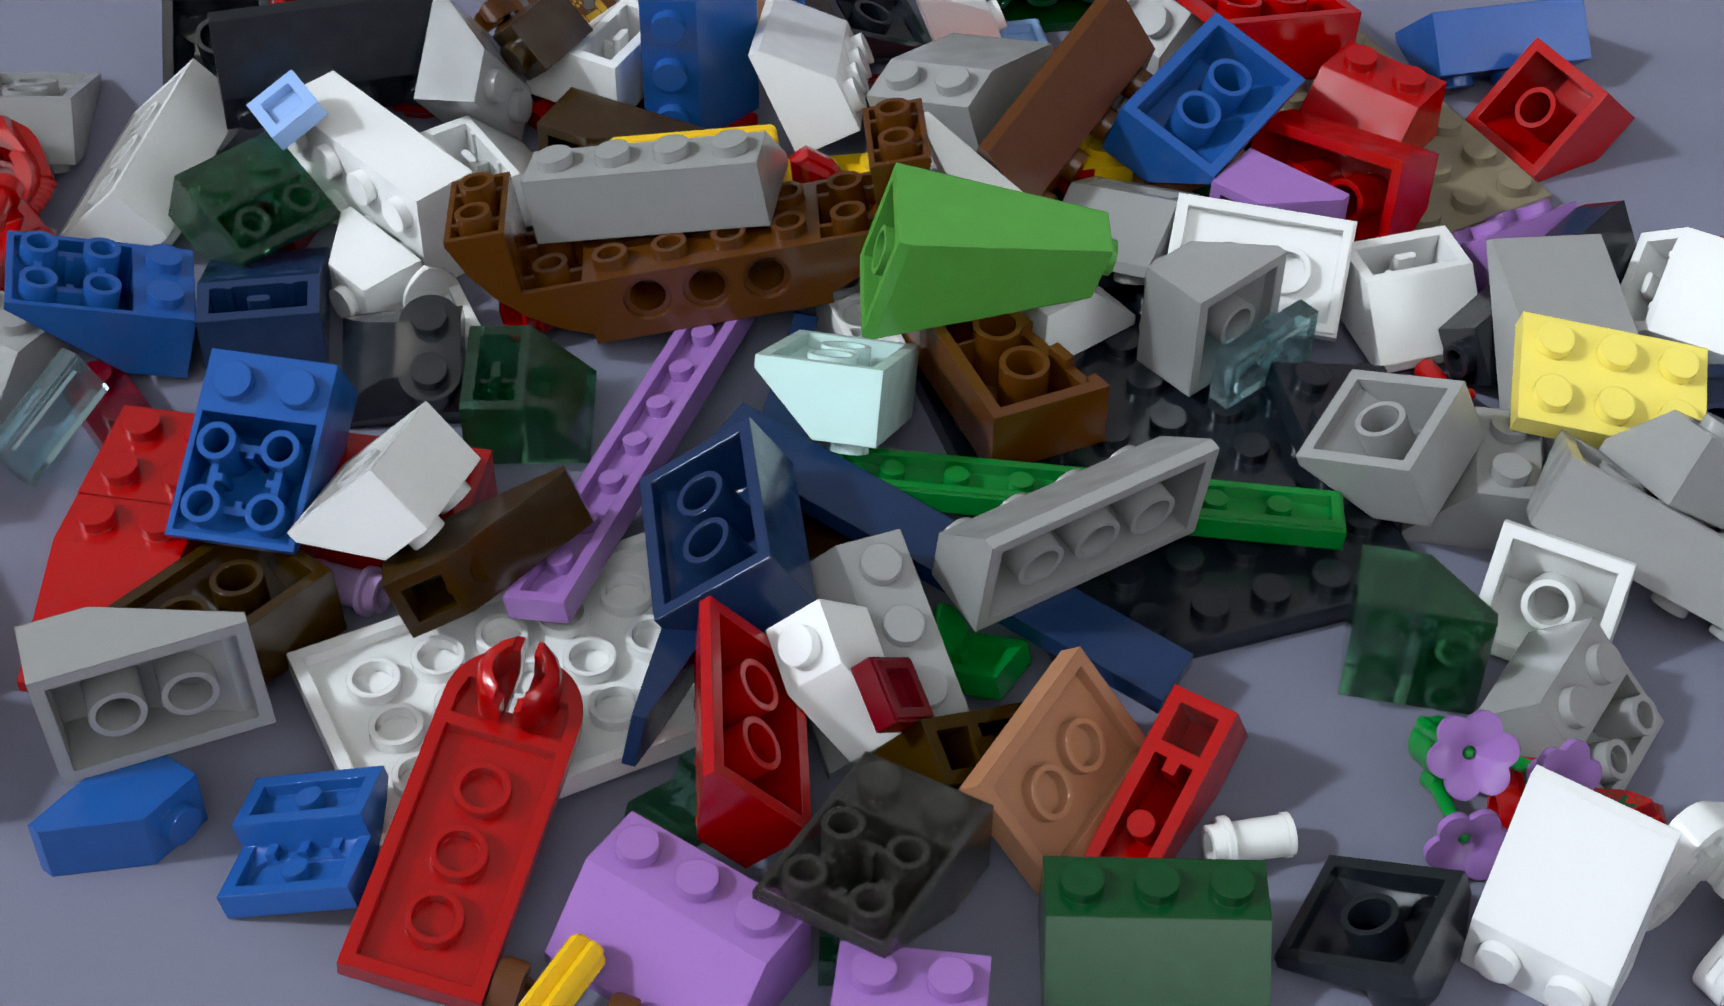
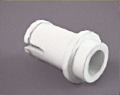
[1201,811,1298,860]

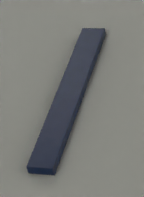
[711,402,1194,714]

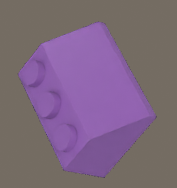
[544,811,811,1006]

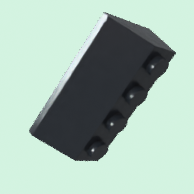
[207,0,433,130]

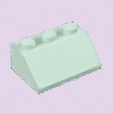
[754,330,920,456]

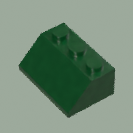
[1038,856,1272,1006]

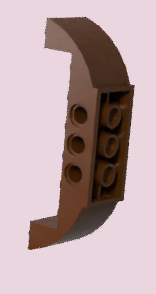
[443,98,932,344]

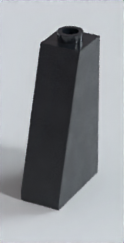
[1438,200,1636,386]

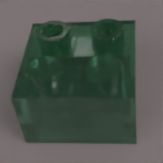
[168,131,341,268]
[459,325,597,464]
[1338,544,1498,715]

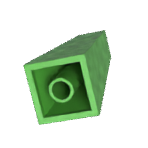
[859,162,1118,339]

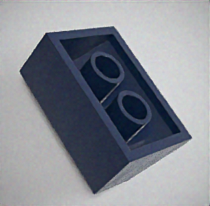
[639,416,816,632]

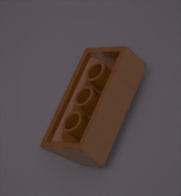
[976,0,1155,200]

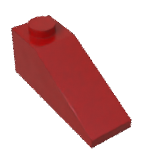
[1084,684,1248,858]

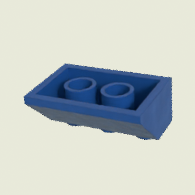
[638,0,759,129]
[1395,0,1592,91]
[1101,12,1306,184]

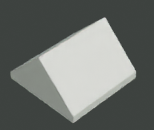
[1463,519,1637,661]

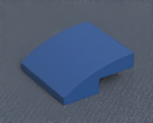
[217,765,389,919]

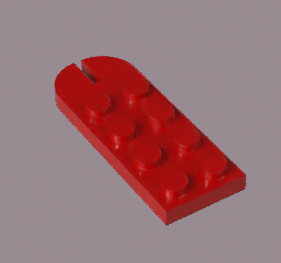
[336,636,583,1006]

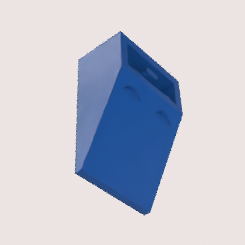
[4,230,196,378]
[165,348,358,556]

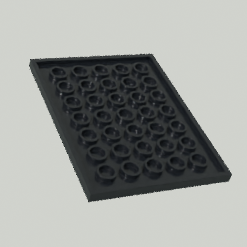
[915,284,1433,662]

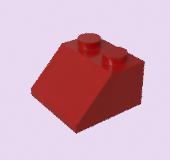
[1465,37,1635,182]
[1299,41,1447,148]

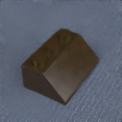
[108,543,347,685]

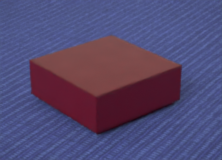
[851,657,934,733]

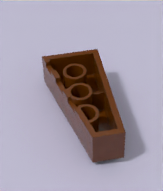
[901,311,1110,463]

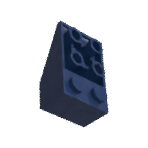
[195,247,330,370]

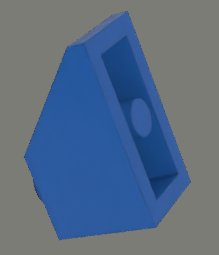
[27,755,208,877]

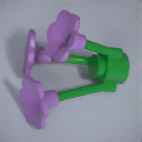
[1408,709,1602,881]

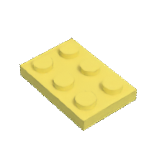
[1509,311,1708,448]

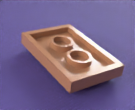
[958,646,1146,897]

